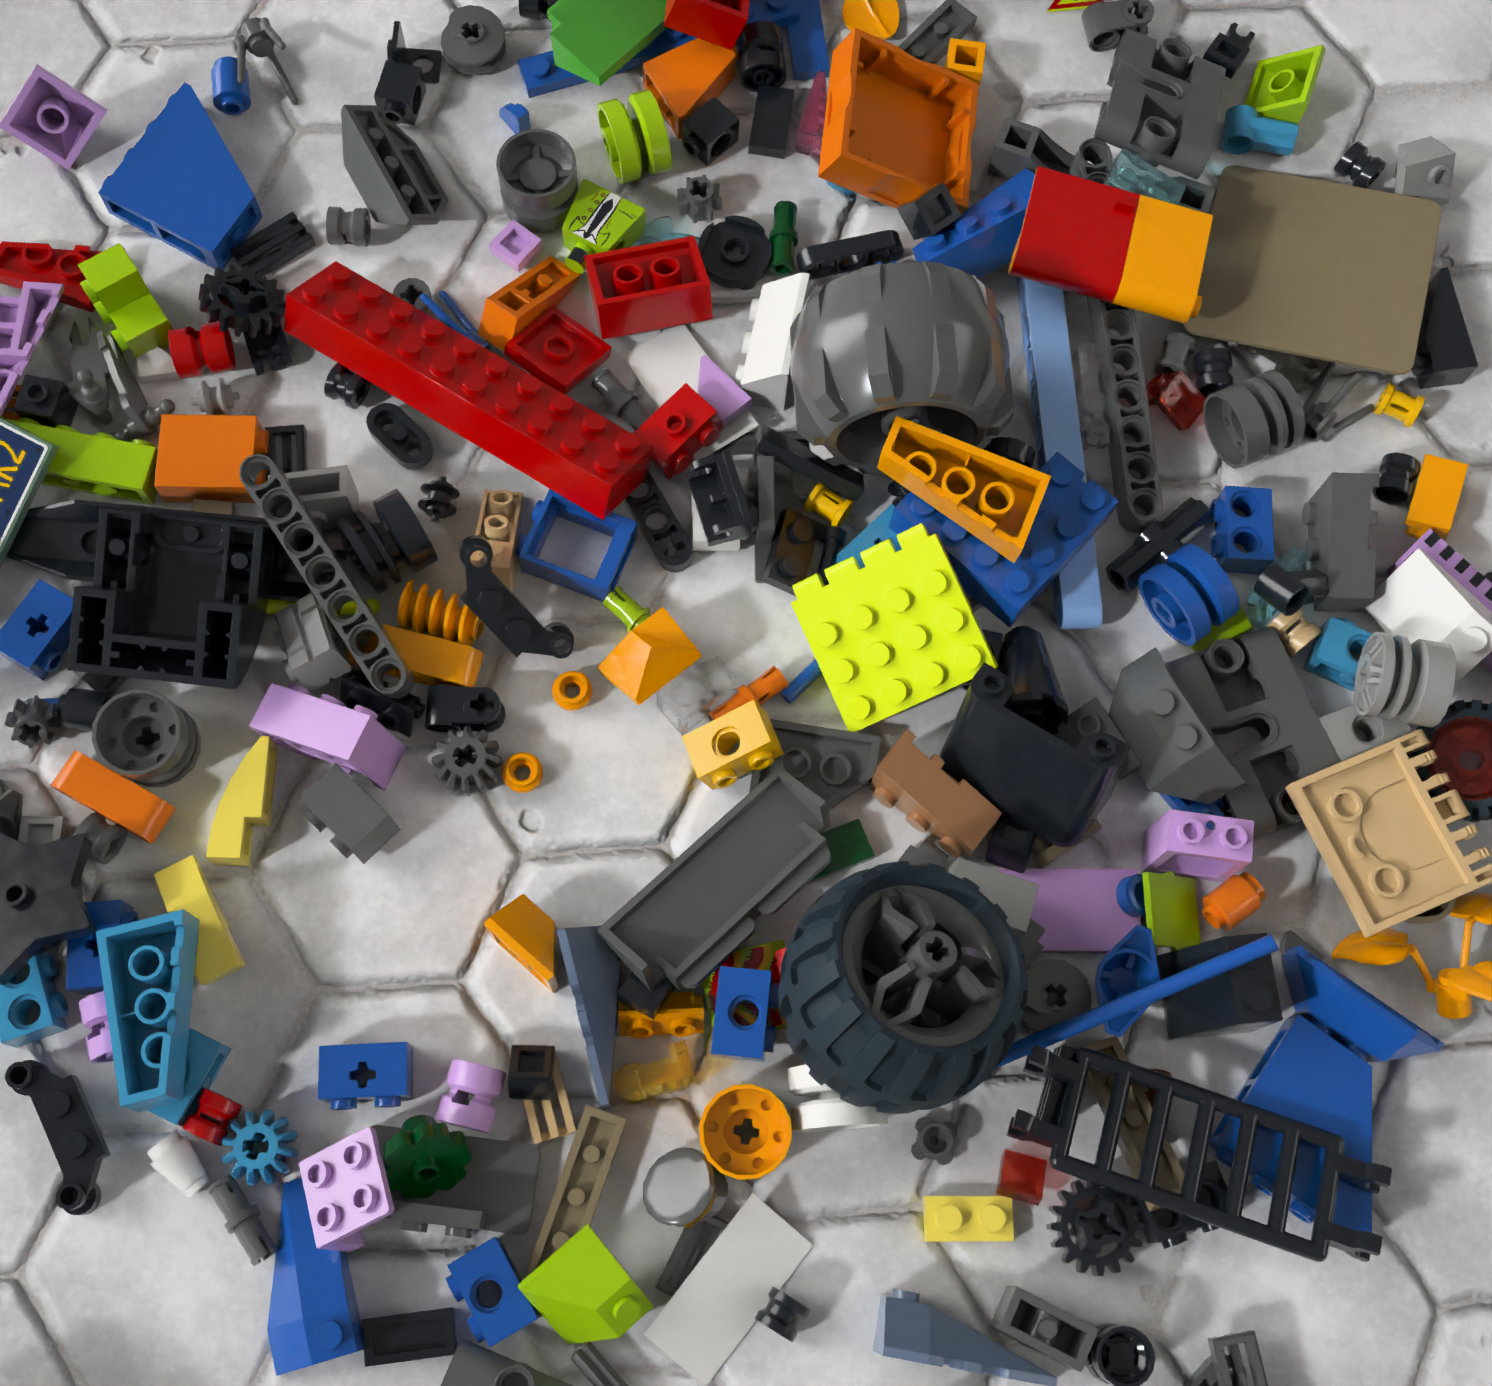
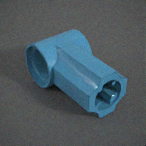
[1222,105,1298,156]

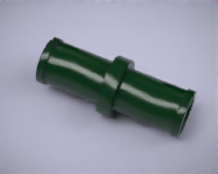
[769,201,799,276]

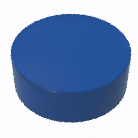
[1116,874,1146,917]

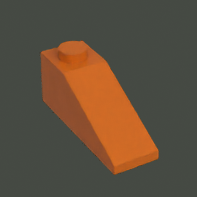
[478,256,581,351]

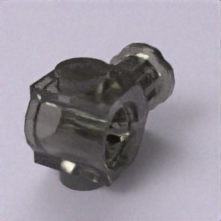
[1248,346,1328,395]

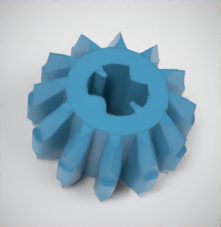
[222,1109,299,1186]

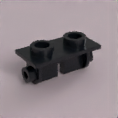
[340,670,426,738]

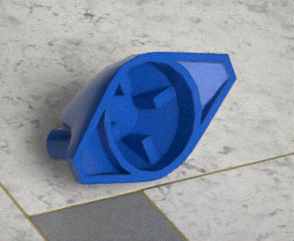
[1095,925,1160,1037]

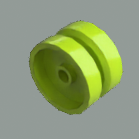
[597,89,672,185]

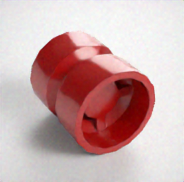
[168,322,236,380]

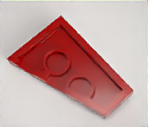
[0,241,125,313]

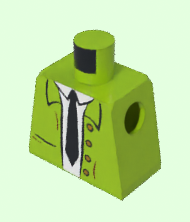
[562,179,646,274]

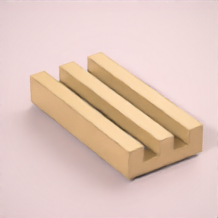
[523,1050,577,1145]

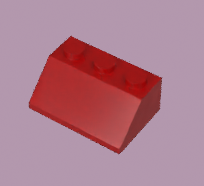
[584,236,713,340]

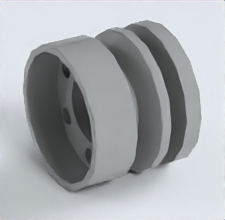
[1354,632,1456,728]

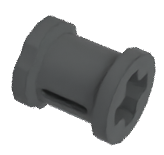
[1154,332,1197,383]

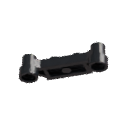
[459,535,574,659]
[5,1060,111,1215]

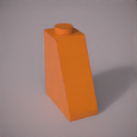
[643,38,738,140]

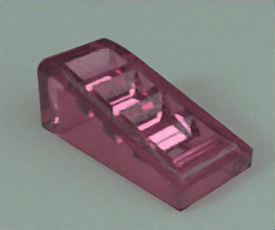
[795,71,826,158]

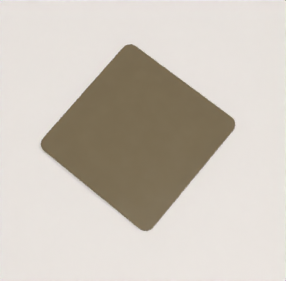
[1184,165,1442,375]

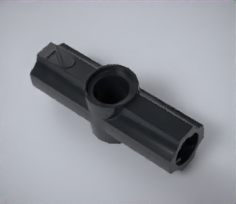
[1105,497,1214,594]

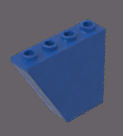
[98,82,263,270]
[1209,1014,1372,1233]

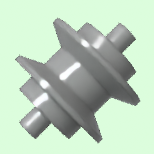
[191,378,240,415]

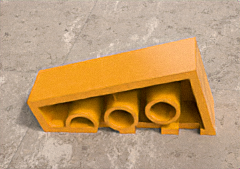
[877,416,1051,563]

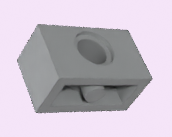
[1319,704,1412,762]

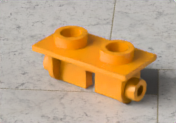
[618,991,704,1039]

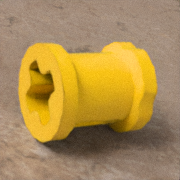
[1373,382,1425,428]
[803,483,855,527]

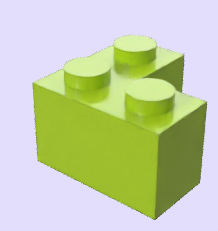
[78,243,173,358]

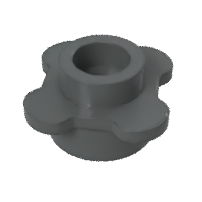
[911,1117,957,1165]

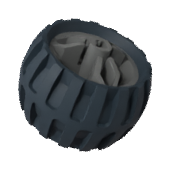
[778,861,1029,1114]

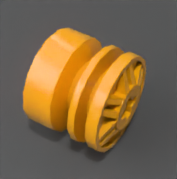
[699,1084,792,1180]

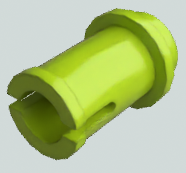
[603,586,651,633]

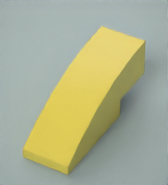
[206,736,278,867]
[154,855,246,986]

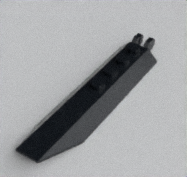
[6,500,347,602]

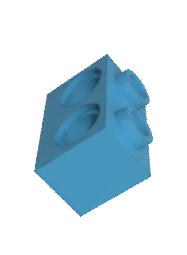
[0,951,69,1048]

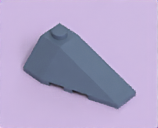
[557,925,621,1110]
[873,1288,1057,1386]

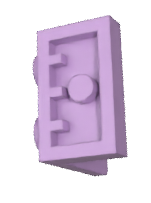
[299,1127,394,1252]

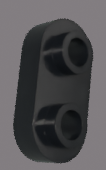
[366,403,434,470]

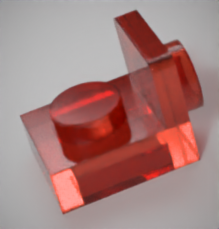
[1146,370,1206,431]

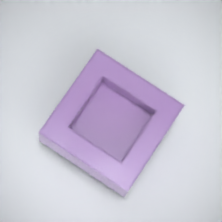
[489,219,543,273]

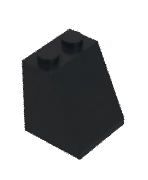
[1156,933,1283,1040]

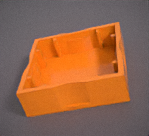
[818,27,979,213]

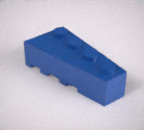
[912,168,1035,278]

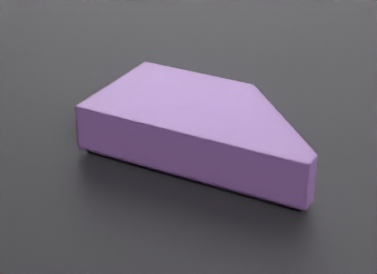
[698,355,752,428]

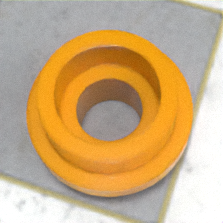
[552,671,593,711]
[502,752,543,793]

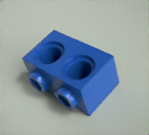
[1210,486,1274,575]

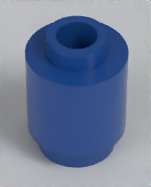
[211,56,251,116]

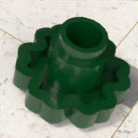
[382,1115,472,1198]

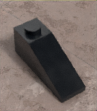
[1411,267,1478,389]

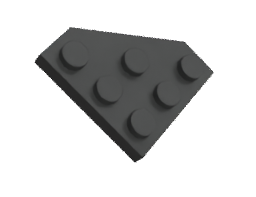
[749,719,881,812]

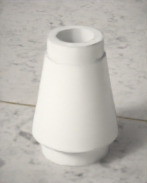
[147,1130,211,1198]

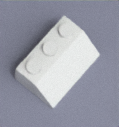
[734,272,810,411]

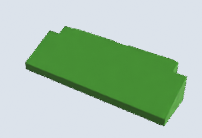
[547,0,668,86]

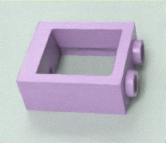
[1141,809,1254,882]

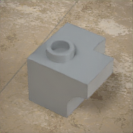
[1394,136,1456,206]

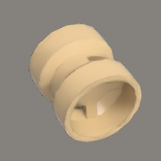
[1266,609,1322,658]

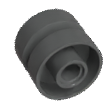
[496,129,579,233]

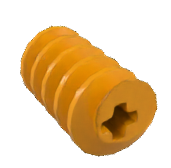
[397,579,485,646]

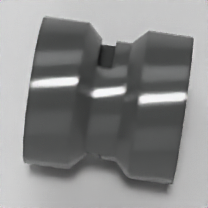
[326,206,371,247]

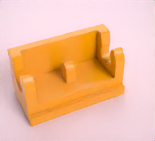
[1405,454,1469,541]

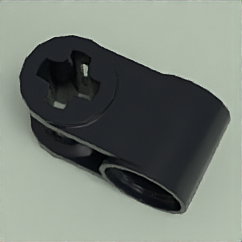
[425,684,506,733]

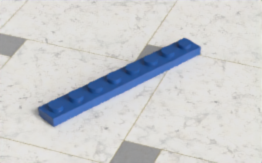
[517,0,800,98]

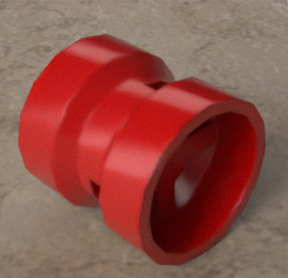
[181,1087,243,1147]

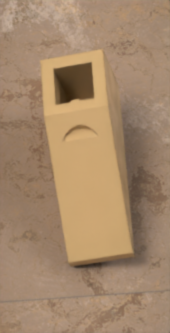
[470,490,523,593]

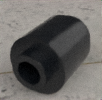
[57,687,115,731]

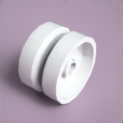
[788,1065,888,1133]

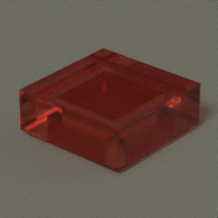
[996,1149,1047,1206]

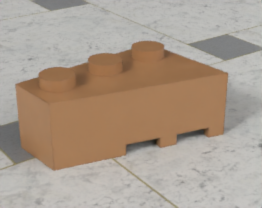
[869,728,1002,860]

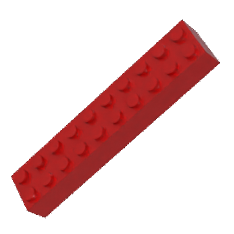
[284,261,653,520]

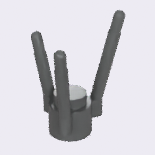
[235,17,298,105]
[1303,362,1374,442]

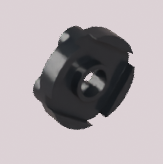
[698,216,772,290]

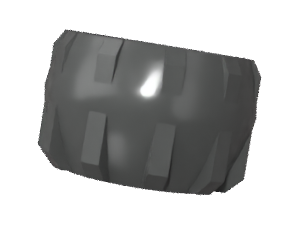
[790,261,1015,475]

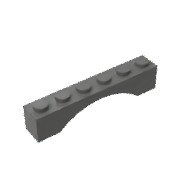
[988,117,1216,214]

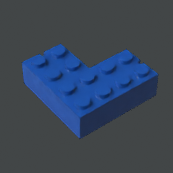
[889,452,1119,628]

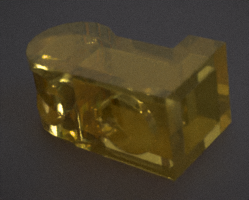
[614,1040,697,1103]

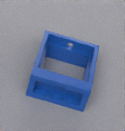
[516,489,638,602]

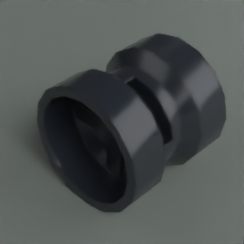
[1334,141,1387,188]
[1193,348,1234,399]
[1372,452,1421,505]

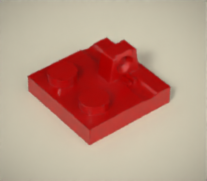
[504,306,612,395]

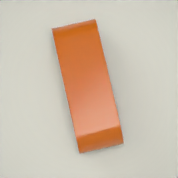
[50,750,176,844]

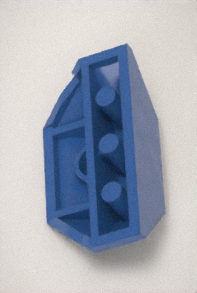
[1281,945,1445,1063]

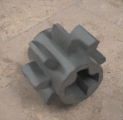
[677,175,722,224]
[5,695,62,748]

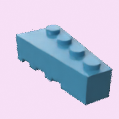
[96,909,200,1112]

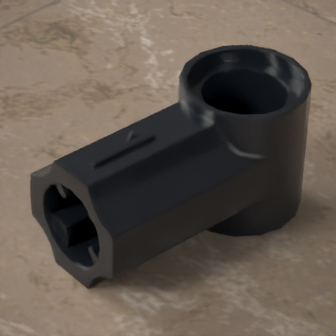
[1254,564,1330,616]

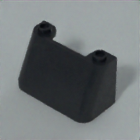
[939,662,1131,847]

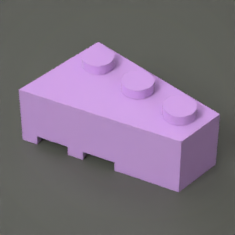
[249,683,406,790]

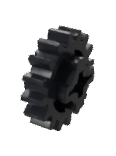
[198,264,286,338]
[1046,1180,1145,1276]

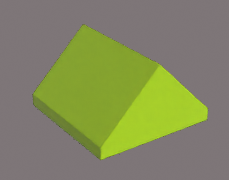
[1244,44,1326,125]

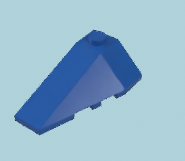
[267,1178,364,1376]

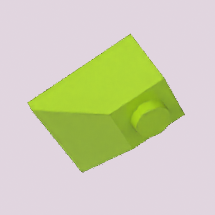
[517,1224,654,1345]

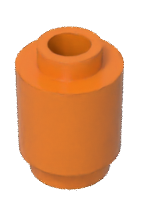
[1202,872,1266,931]

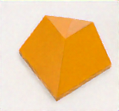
[597,607,702,706]
[484,894,559,993]

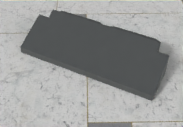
[597,766,831,991]

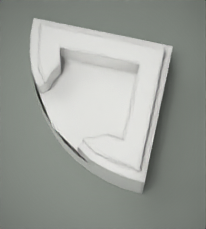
[136,347,179,384]

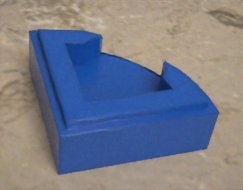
[499,103,531,134]

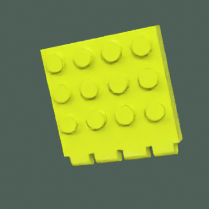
[791,523,998,732]

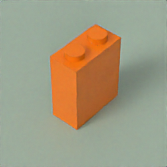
[154,414,269,503]

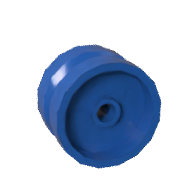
[1138,544,1239,646]

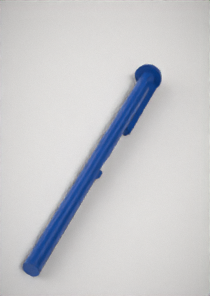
[997,934,1279,1068]

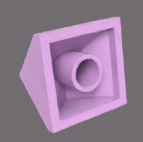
[0,64,107,170]

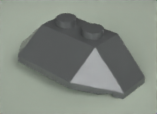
[341,105,449,226]
[1108,647,1246,805]

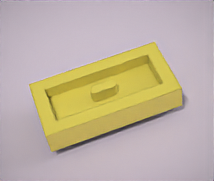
[923,1196,1014,1242]

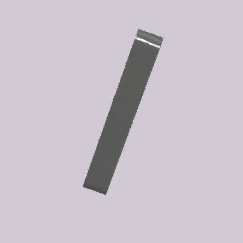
[239,454,414,699]

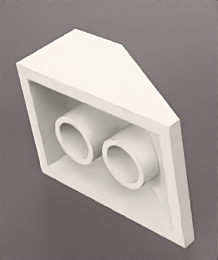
[1365,547,1492,684]

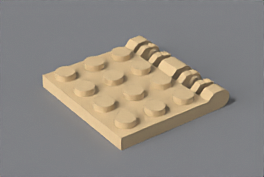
[1285,729,1492,938]

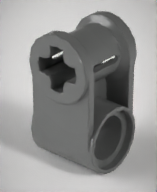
[1081,0,1154,52]

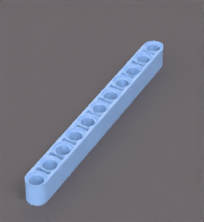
[1016,276,1103,630]

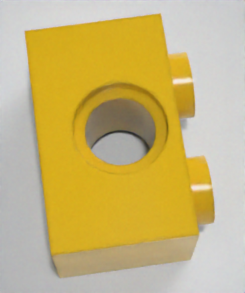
[682,700,784,790]

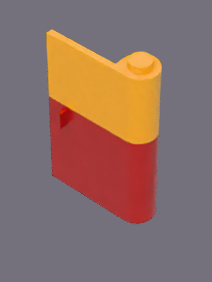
[1008,166,1213,324]

